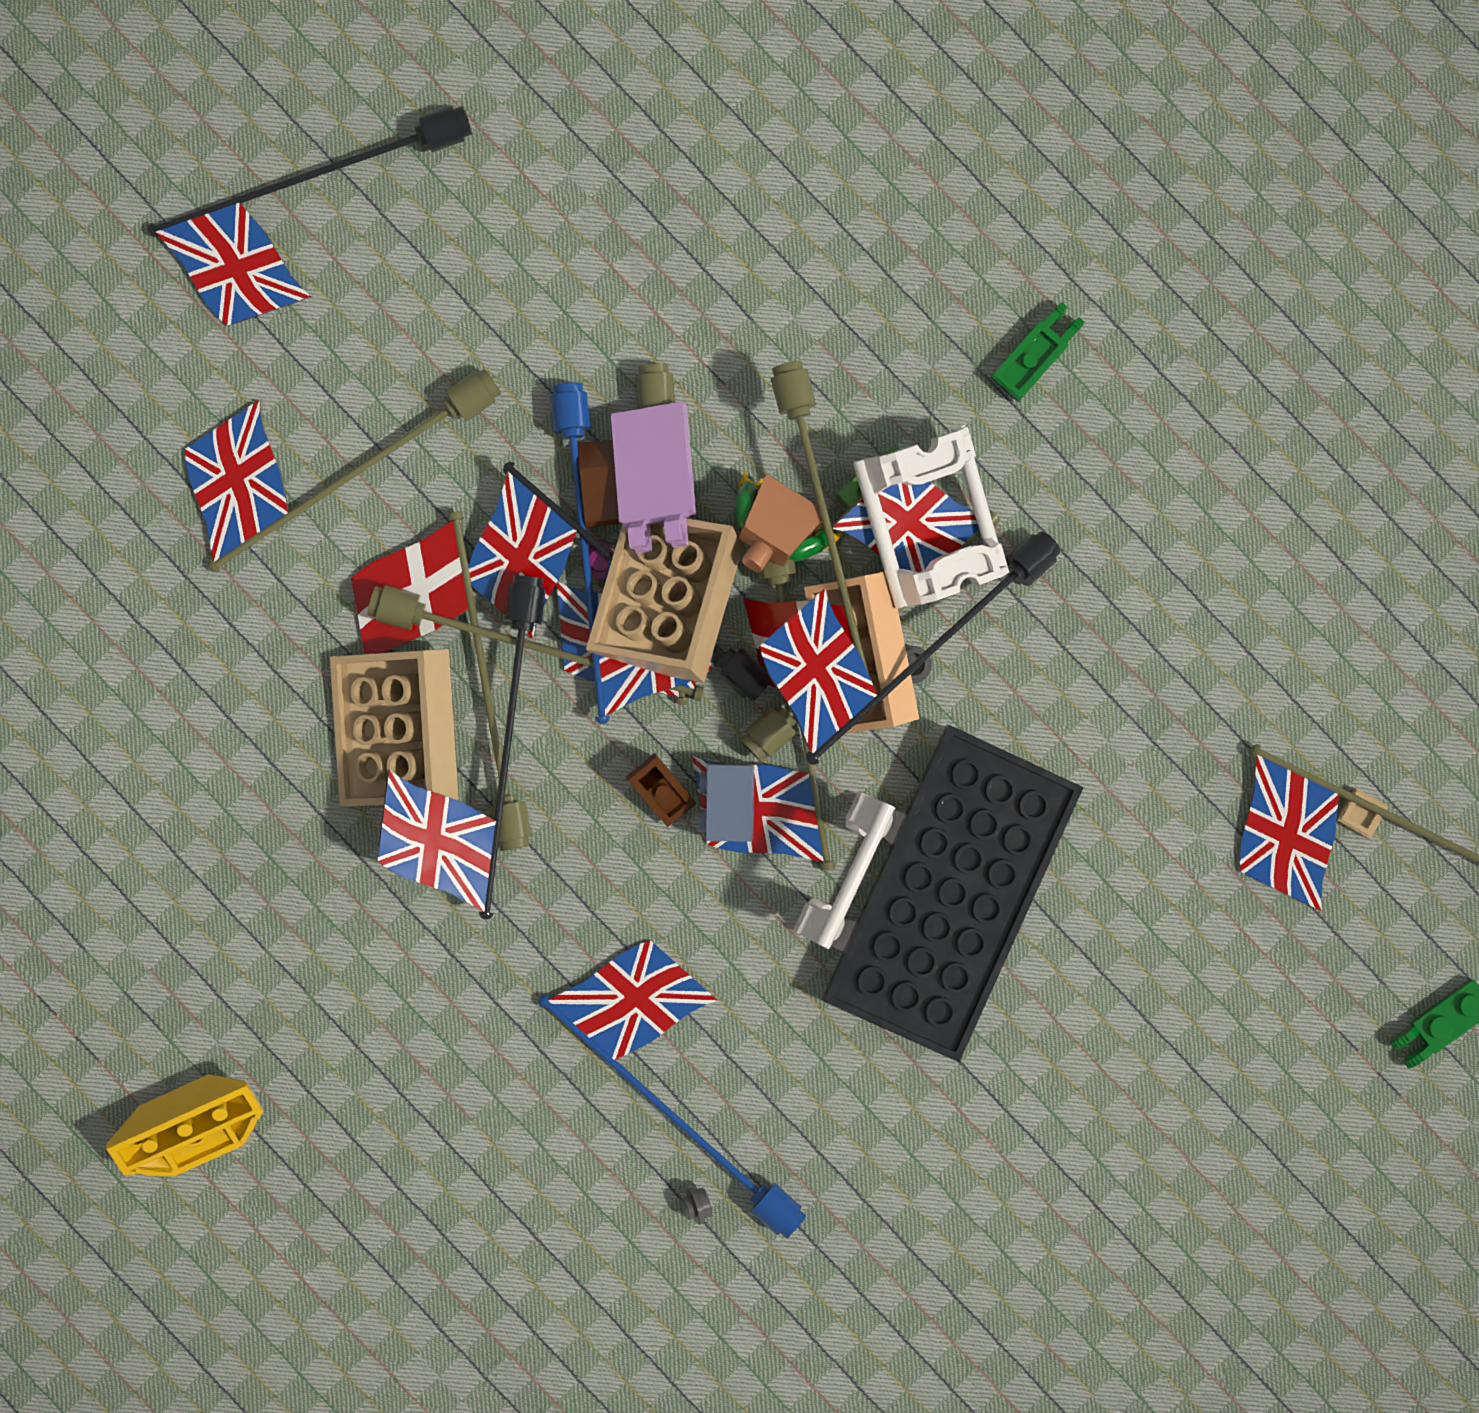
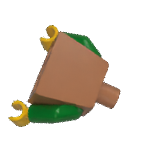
[735,472,843,572]

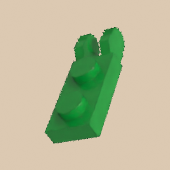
[991,302,1086,402]
[1390,979,1479,1069]

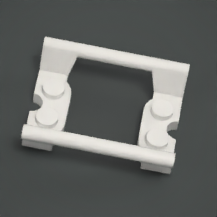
[853,425,1009,609]
[793,791,905,951]

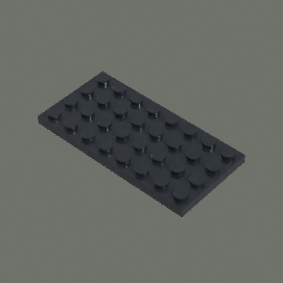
[821,724,1084,1062]

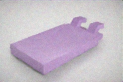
[611,401,696,554]

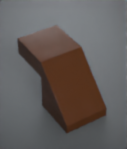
[578,439,621,528]

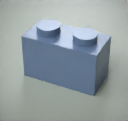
[699,764,755,842]

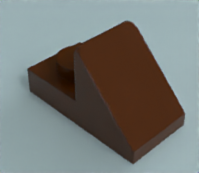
[626,753,697,827]

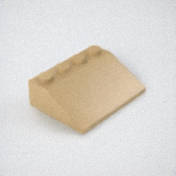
[586,518,744,683]
[330,649,459,806]

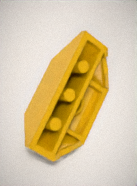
[106,1074,263,1176]

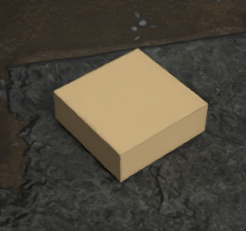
[1336,788,1389,839]

